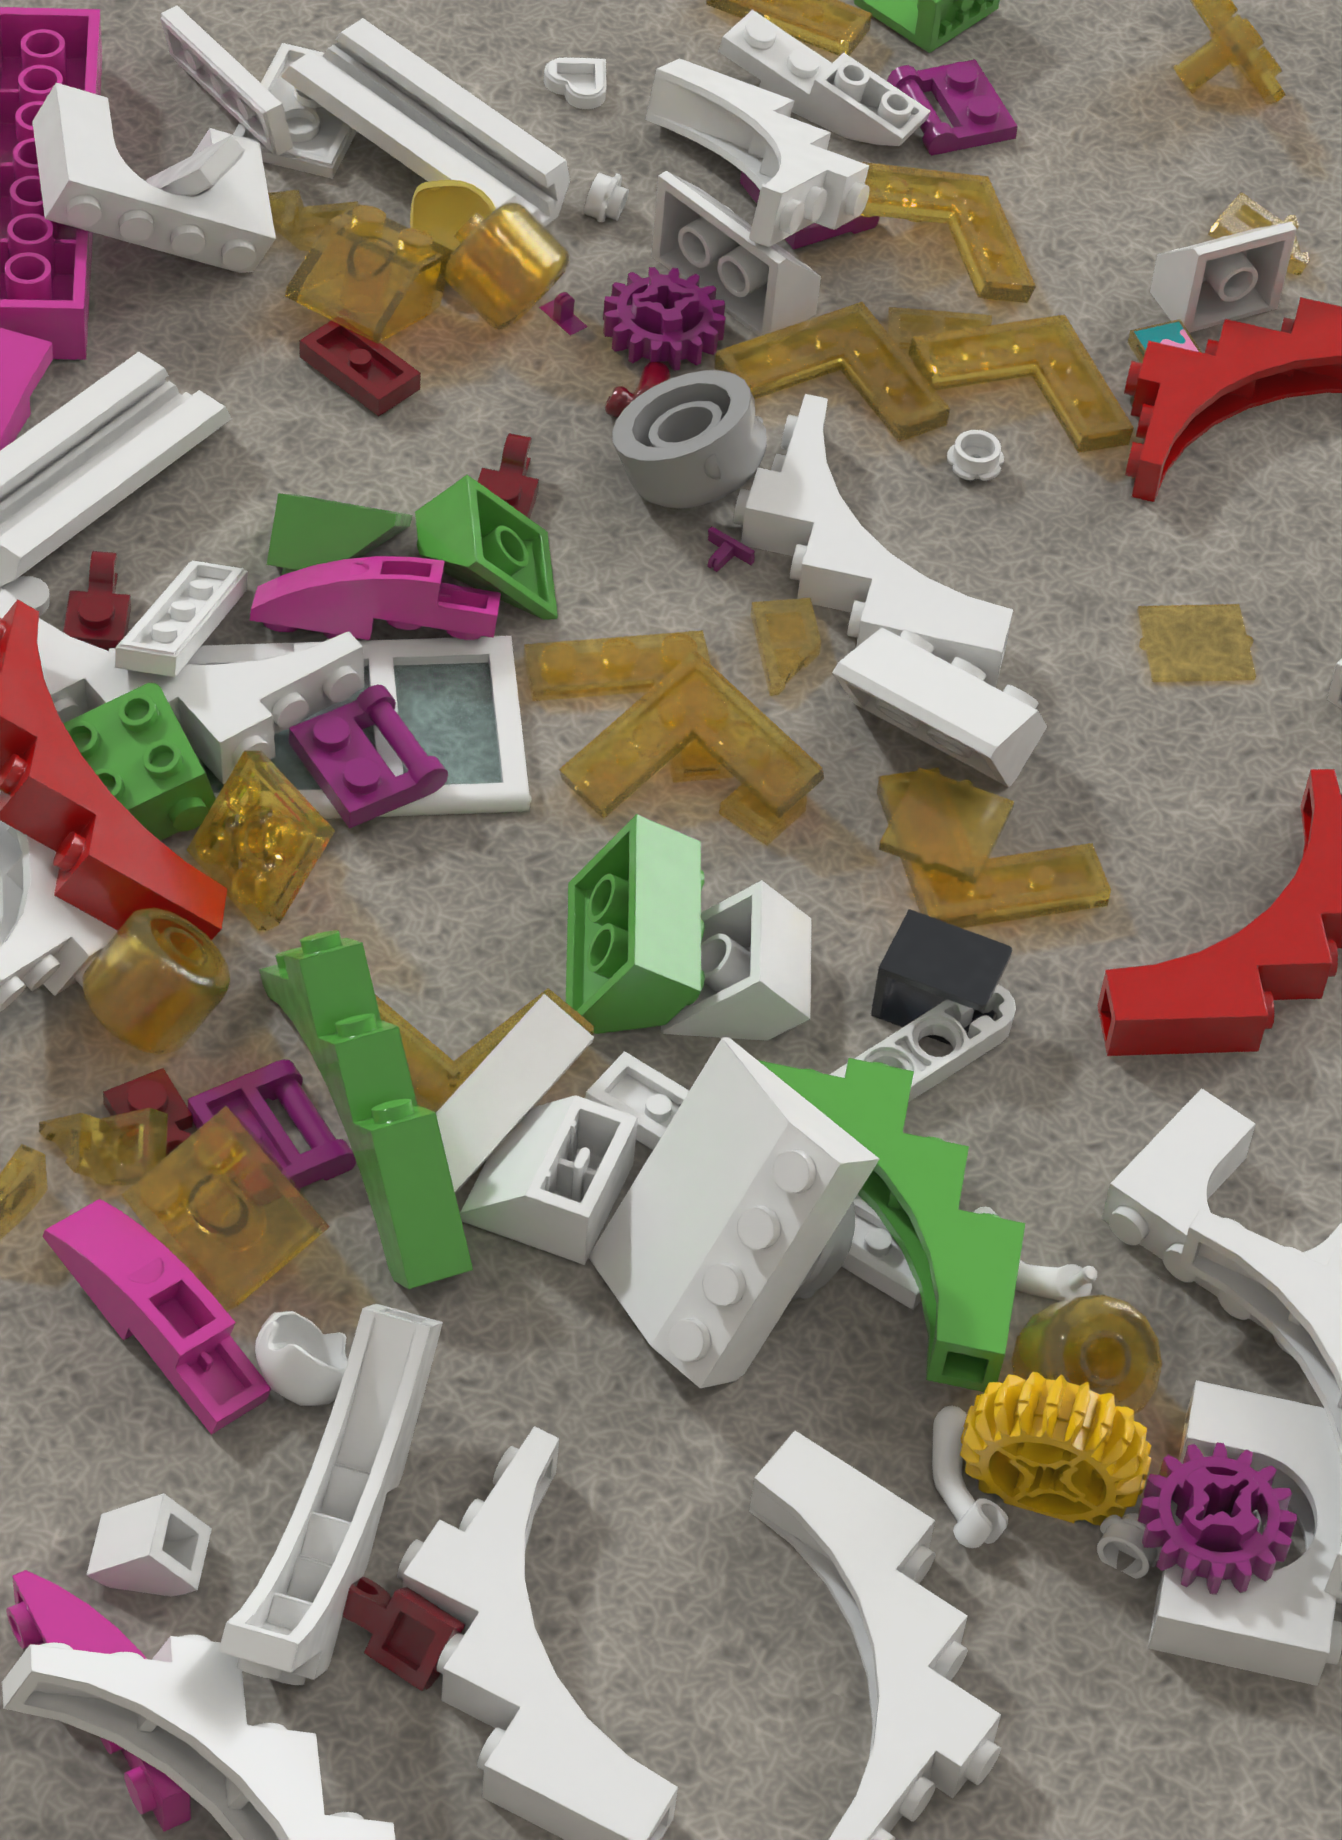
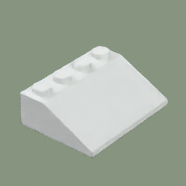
[588,1037,879,1388]

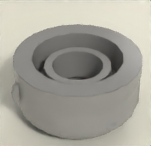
[612,370,767,509]

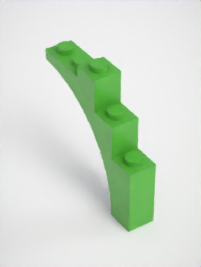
[259,930,473,1289]
[758,1058,1026,1392]

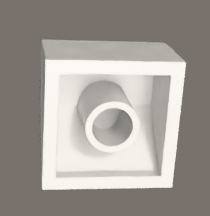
[1150,222,1297,333]
[661,880,811,1041]

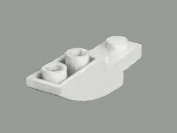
[718,10,931,146]

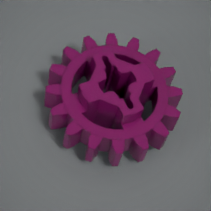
[603,267,726,371]
[1138,1442,1297,1595]

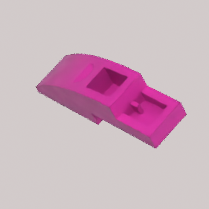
[249,556,501,640]
[42,1199,271,1435]
[6,1570,191,1832]

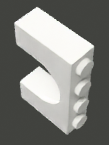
[32,83,276,273]
[1102,1088,1342,1355]
[1148,1380,1342,1686]

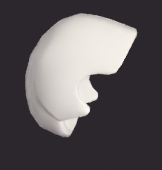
[255,1311,348,1406]

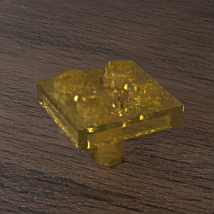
[1172,0,1286,105]
[187,750,335,931]

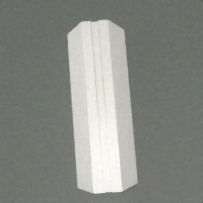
[281,18,570,245]
[0,352,232,586]

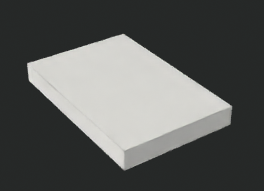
[233,43,357,179]

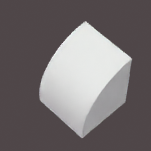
[87,1493,212,1597]

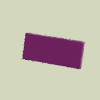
[539,292,588,336]
[707,526,755,572]

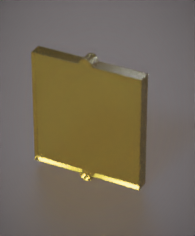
[1137,604,1256,682]
[879,767,1015,885]

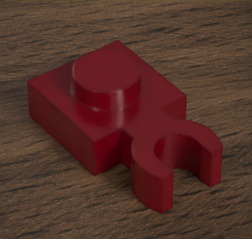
[103,1068,203,1180]

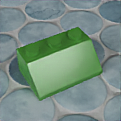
[565,814,705,1034]

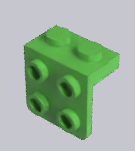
[63,683,221,841]

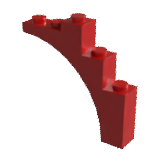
[1124,297,1342,502]
[0,599,227,969]
[1097,769,1342,1056]

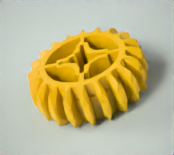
[960,1371,1152,1525]

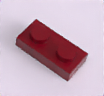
[299,314,421,417]

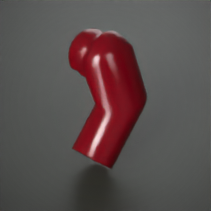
[604,362,670,418]

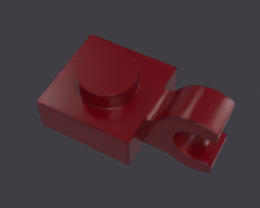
[477,433,539,519]
[63,551,131,651]
[342,1577,465,1691]

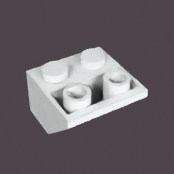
[460,1095,638,1265]

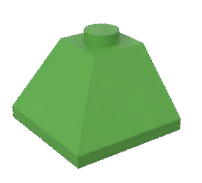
[415,475,558,620]
[266,493,413,576]

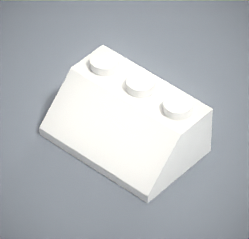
[651,171,821,344]
[832,627,1047,787]

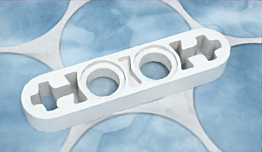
[829,984,1016,1101]

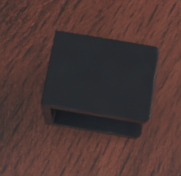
[871,909,1012,1046]

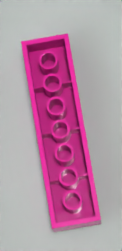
[0,7,102,360]

